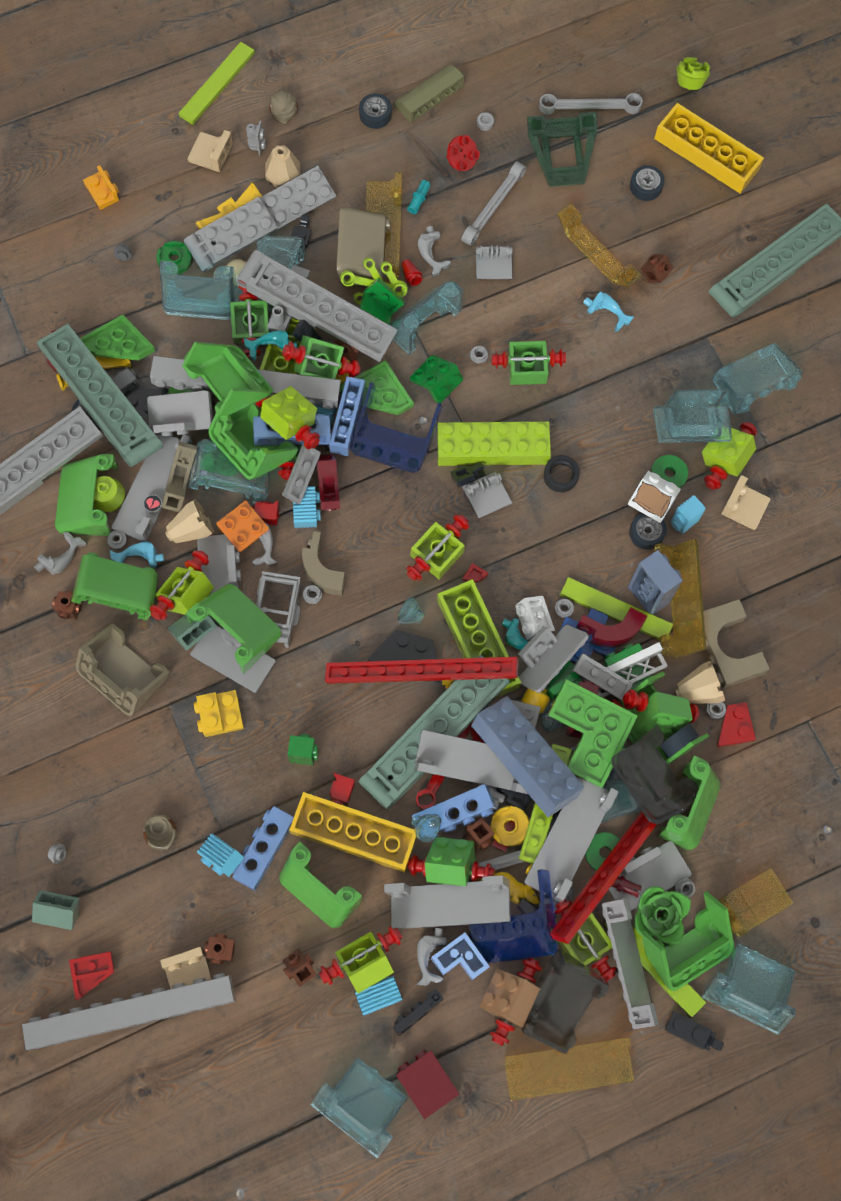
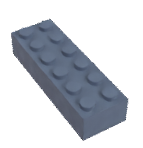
[471,696,584,817]

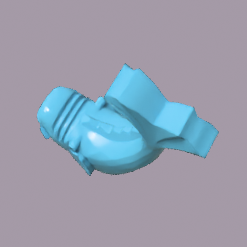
[583,292,634,332]
[110,542,164,568]

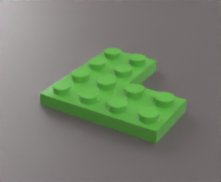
[548,679,638,788]

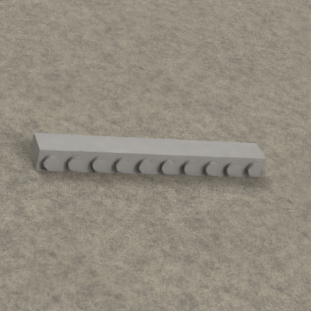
[150,356,340,409]
[22,973,236,1050]

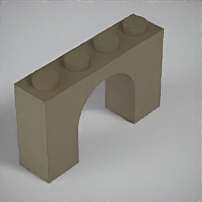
[693,599,770,689]

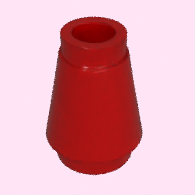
[401,259,423,286]

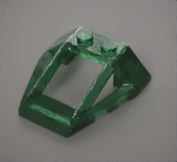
[527,112,598,187]

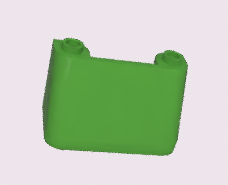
[209,403,298,480]
[71,552,158,621]
[657,756,721,850]
[279,841,363,928]

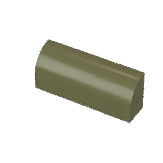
[393,64,464,123]

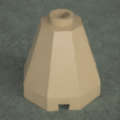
[265,145,301,188]
[165,499,215,543]
[675,661,725,704]

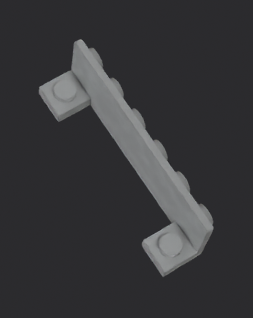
[112,433,193,542]
[414,730,528,794]
[524,777,618,903]
[384,875,511,929]
[602,898,659,1029]

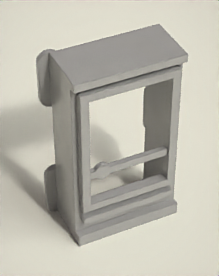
[256,571,301,648]

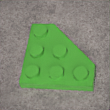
[80,314,155,360]
[340,360,414,415]

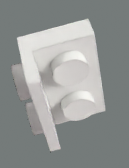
[515,596,555,640]

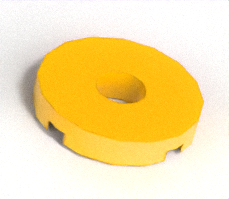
[490,806,530,847]

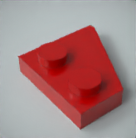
[717,702,756,748]
[69,951,115,1000]

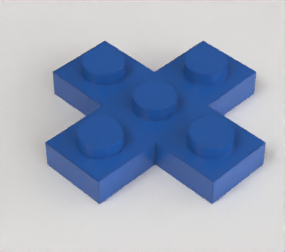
[559,608,616,664]

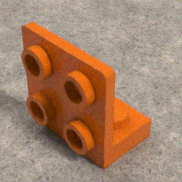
[216,500,269,552]

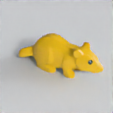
[477,872,539,904]

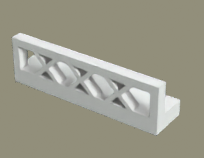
[597,643,668,698]

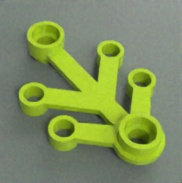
[340,257,408,305]

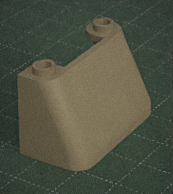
[337,207,391,286]
[76,623,170,716]

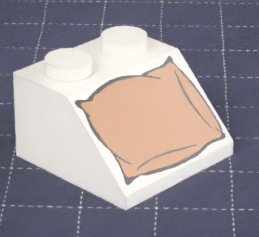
[628,471,681,523]

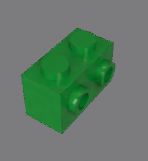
[287,734,319,766]

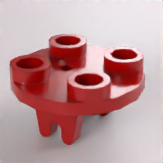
[446,135,480,171]

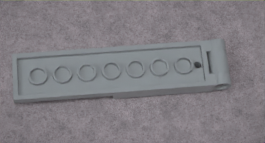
[184,166,336,272]
[235,250,398,362]
[0,406,103,515]

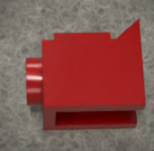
[252,500,280,526]
[329,773,355,806]

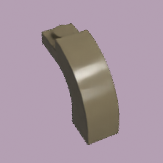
[161,441,197,512]
[302,531,345,596]

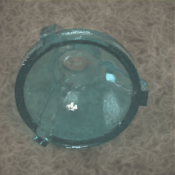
[397,597,425,624]
[541,703,564,732]
[412,814,440,842]

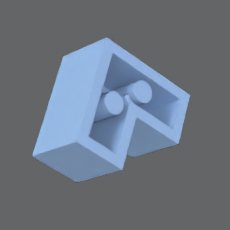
[431,933,490,980]

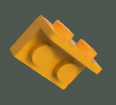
[83,165,119,210]

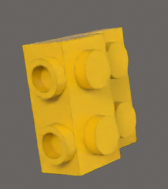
[194,690,244,737]

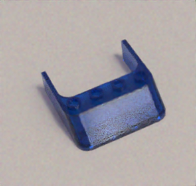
[350,382,443,473]
[468,869,558,963]

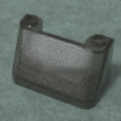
[611,724,699,824]
[521,949,609,1054]

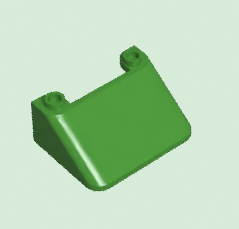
[182,342,273,416]
[55,454,119,536]
[186,584,281,674]

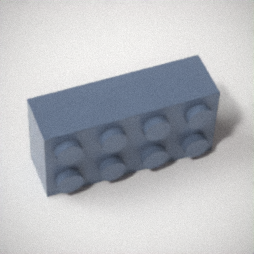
[628,550,683,615]

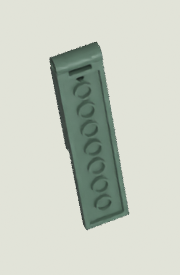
[708,203,841,318]
[36,324,163,467]
[359,655,510,810]

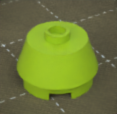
[676,57,710,90]
[93,476,125,513]

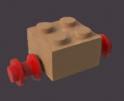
[479,958,542,1046]

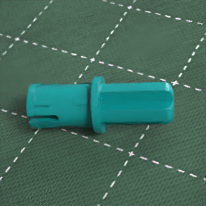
[407,180,430,214]

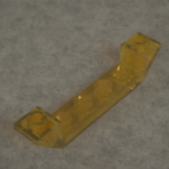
[557,203,642,288]

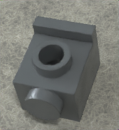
[110,368,139,396]

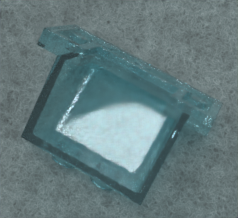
[653,389,732,443]
[702,944,796,1035]
[310,1058,408,1158]

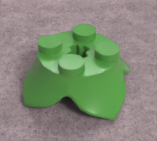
[635,886,691,944]

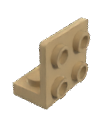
[187,130,233,173]
[721,475,771,530]
[160,947,212,989]

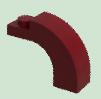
[317,454,340,511]
[576,607,648,647]

